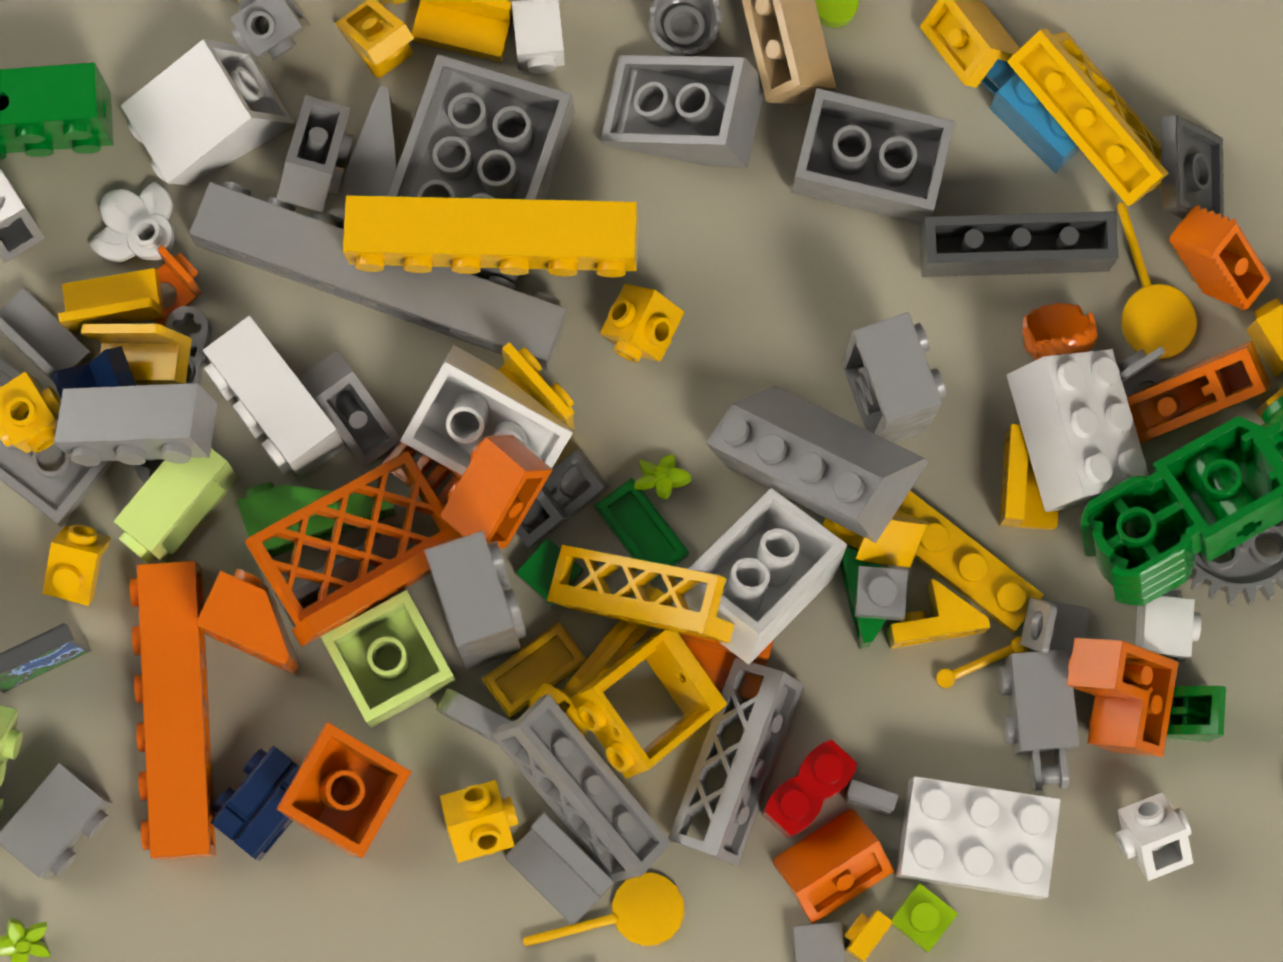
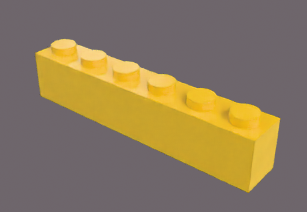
[343,195,639,278]

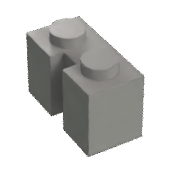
[0,763,112,879]

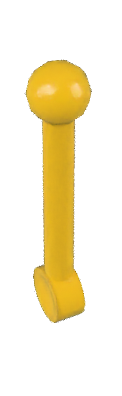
[935,636,1029,689]

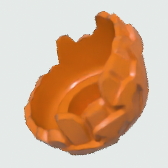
[1022,302,1098,360]

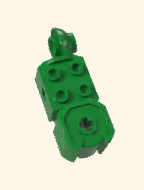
[1081,396,1283,606]

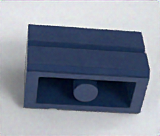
[210,745,300,861]

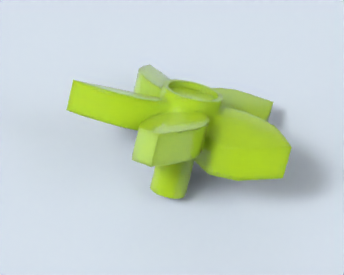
[634,454,691,500]
[0,918,51,962]

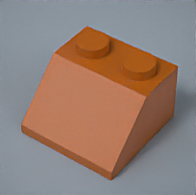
[195,569,300,675]
[276,722,412,858]

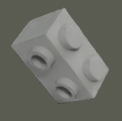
[276,95,353,212]

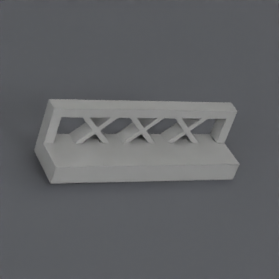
[668,657,804,867]
[491,694,671,882]

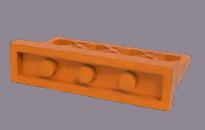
[245,451,463,647]

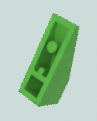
[237,482,396,558]

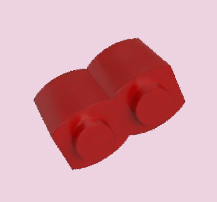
[762,740,857,838]

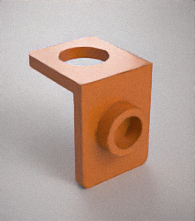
[153,245,202,326]

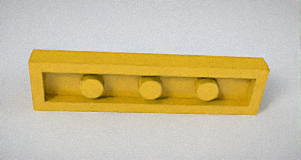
[547,545,735,644]

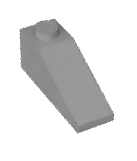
[329,85,398,229]

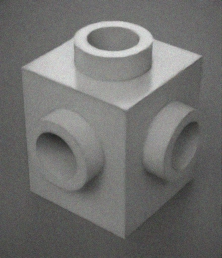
[230,0,310,60]

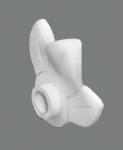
[90,182,174,263]

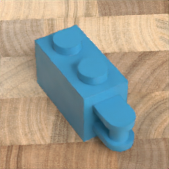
[981,59,1080,173]

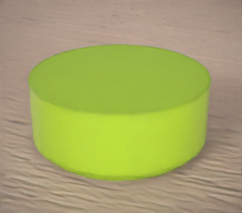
[815,0,859,28]

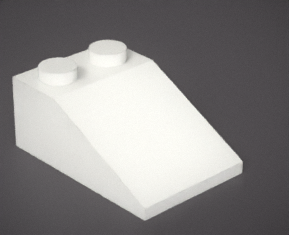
[400,345,574,476]

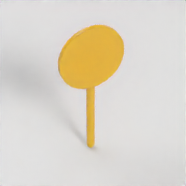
[1117,202,1197,360]

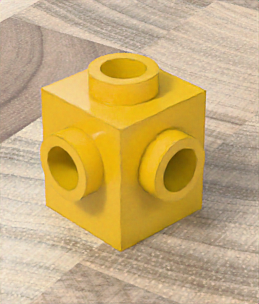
[600,283,685,363]
[0,371,61,453]
[440,780,519,863]

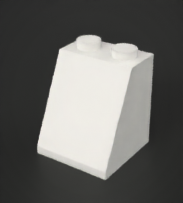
[120,39,295,186]

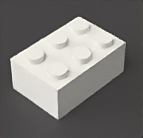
[203,315,346,481]
[1006,349,1149,512]
[673,488,847,665]
[895,776,1061,900]

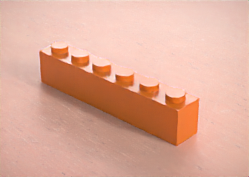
[130,561,216,860]

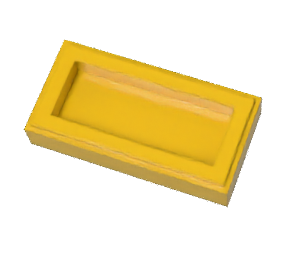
[481,622,586,719]

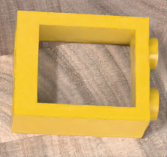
[570,629,728,779]

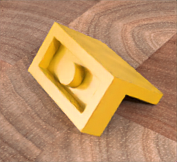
[411,0,513,63]
[919,0,1020,88]
[58,268,165,333]
[81,324,192,385]
[999,424,1059,530]

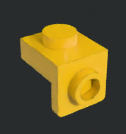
[42,524,111,606]

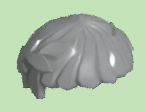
[648,0,722,56]

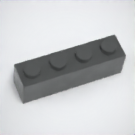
[919,211,1119,277]

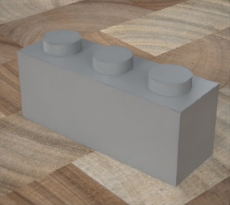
[54,383,218,467]

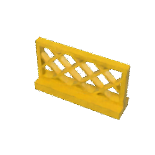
[1007,28,1169,207]

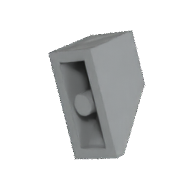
[298,350,401,468]

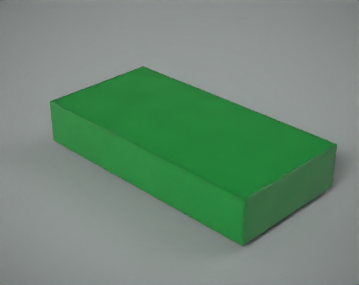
[594,478,690,584]

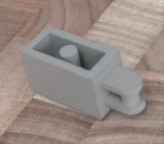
[998,649,1080,791]

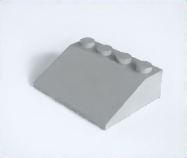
[387,54,575,284]

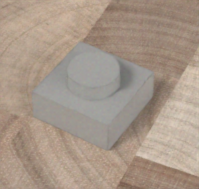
[854,566,908,621]

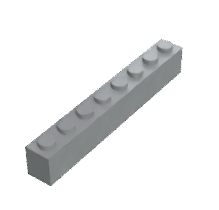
[189,181,567,371]

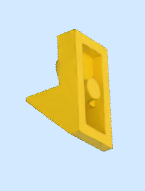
[335,0,414,78]
[822,510,929,568]
[887,579,990,649]

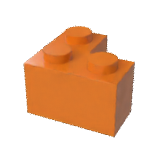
[1066,638,1179,757]

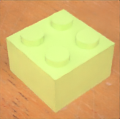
[321,590,456,728]

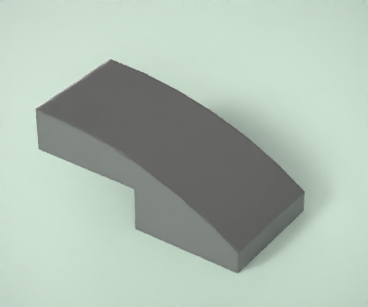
[516,450,609,548]

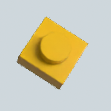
[844,910,893,962]

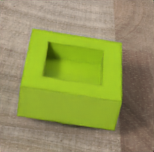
[890,883,959,953]

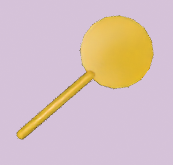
[523,873,684,946]

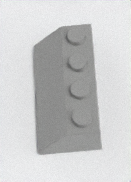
[706,386,928,543]

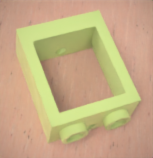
[113,448,239,564]

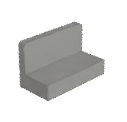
[0,287,93,384]
[506,813,614,924]

